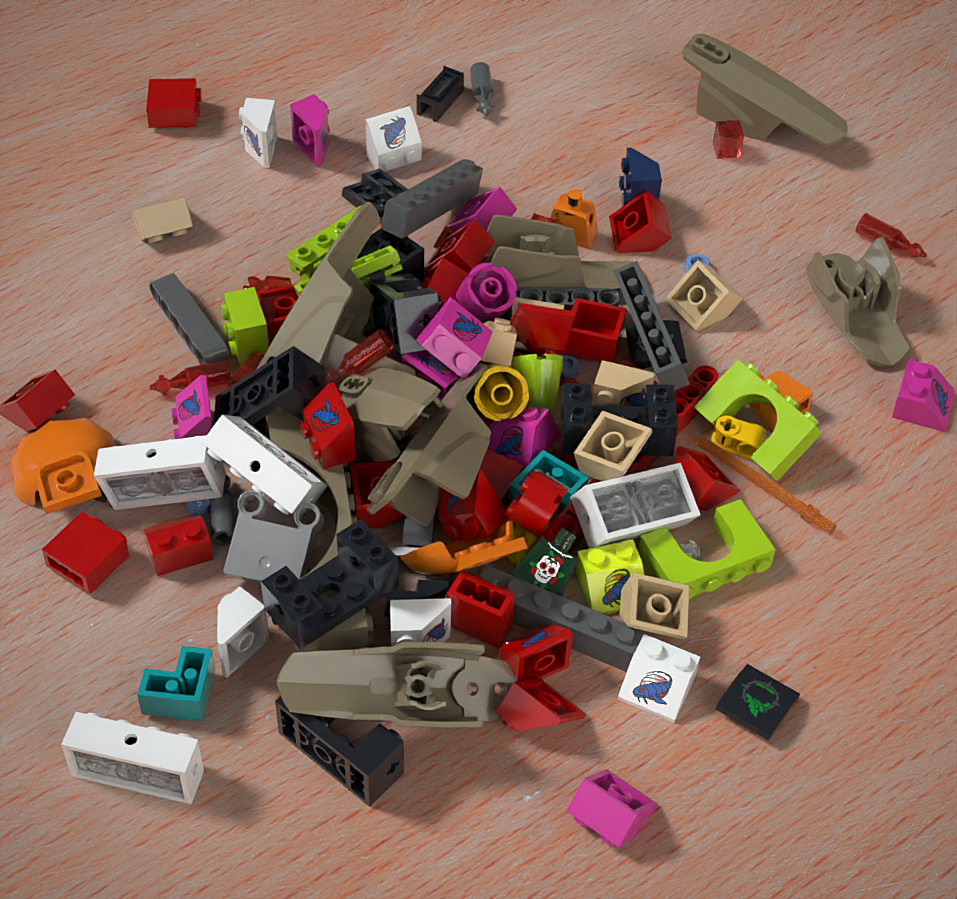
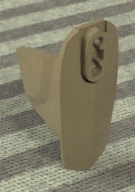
[806,237,910,368]
[339,368,443,462]

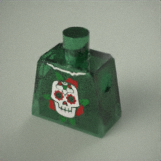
[511,527,578,596]

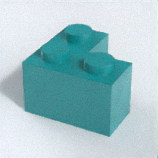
[508,450,589,511]
[137,646,215,721]

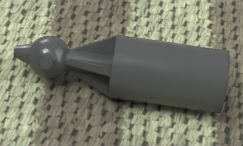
[470,62,495,116]
[210,473,237,546]

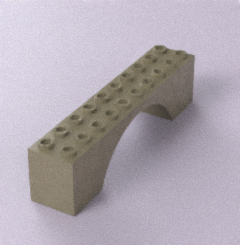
[267,407,374,652]

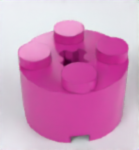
[456,263,517,324]

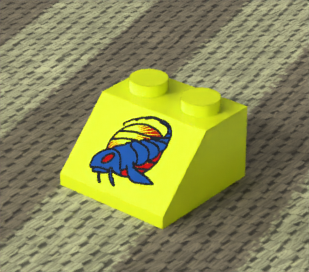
[575,539,644,615]

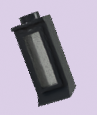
[417,66,464,122]

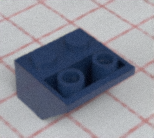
[619,148,662,207]

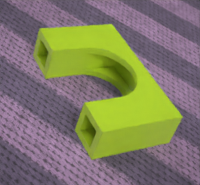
[694,359,822,482]
[638,499,776,600]

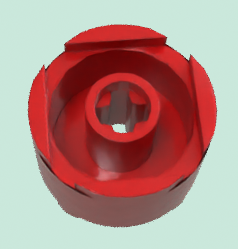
[505,470,569,538]

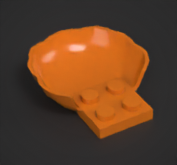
[11,417,115,514]
[400,521,527,575]

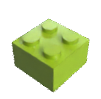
[220,287,269,367]

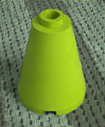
[510,354,563,418]

